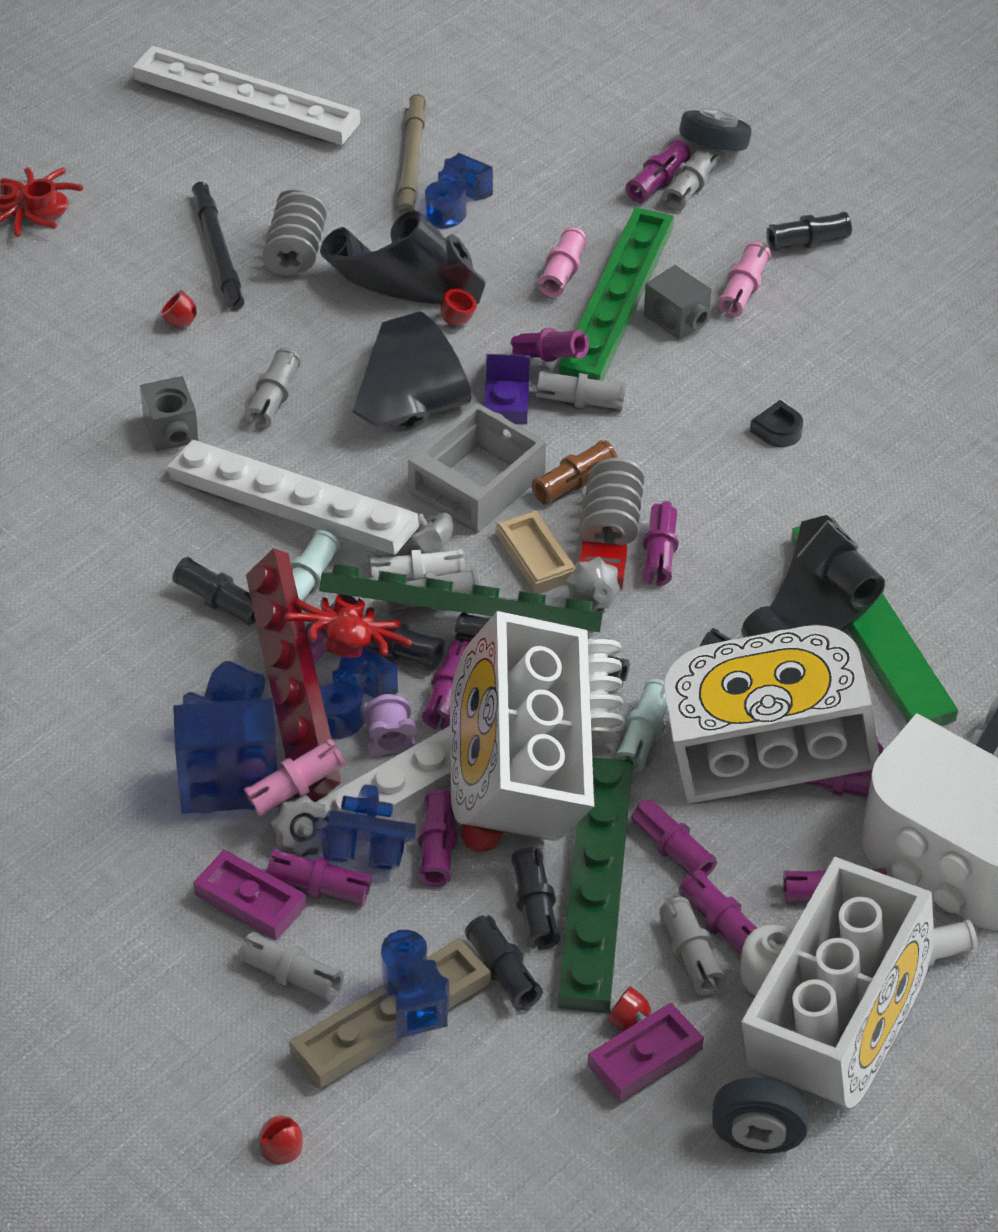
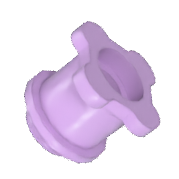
[363,694,417,757]

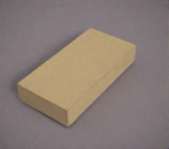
[495,510,575,594]

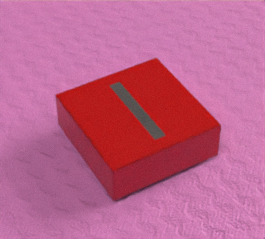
[579,541,628,589]

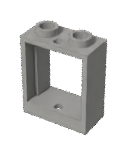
[408,403,546,533]

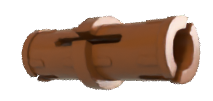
[532,440,618,505]

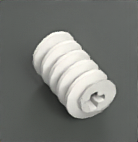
[588,639,623,746]

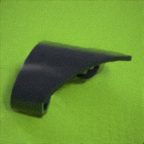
[320,209,486,304]
[352,311,472,432]
[741,515,885,638]

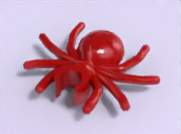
[0,167,84,237]
[284,594,412,658]

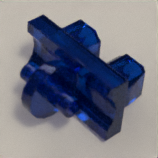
[314,784,416,870]

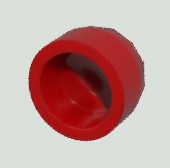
[440,289,477,326]
[159,290,197,328]
[461,824,503,852]
[606,986,651,1031]
[259,1115,303,1164]

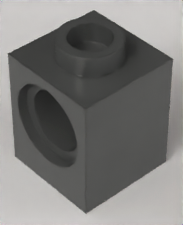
[643,265,712,340]
[140,376,198,452]

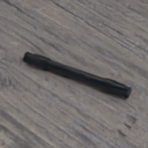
[192,182,245,310]

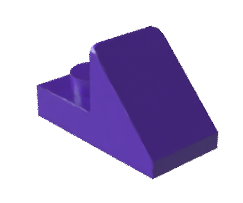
[484,354,530,424]

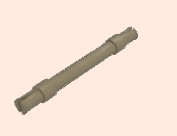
[397,94,426,215]

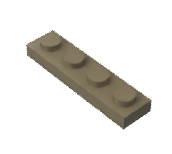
[289,938,491,1089]

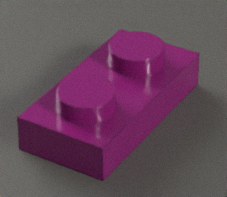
[193,849,306,940]
[587,1002,704,1102]

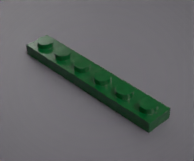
[319,564,603,632]
[558,757,633,1013]

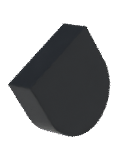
[750,400,804,447]

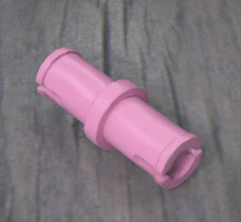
[538,227,587,297]
[717,242,771,317]
[244,738,346,817]

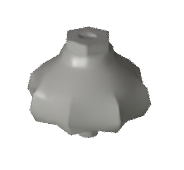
[404,512,454,554]
[565,556,621,611]
[270,795,332,856]

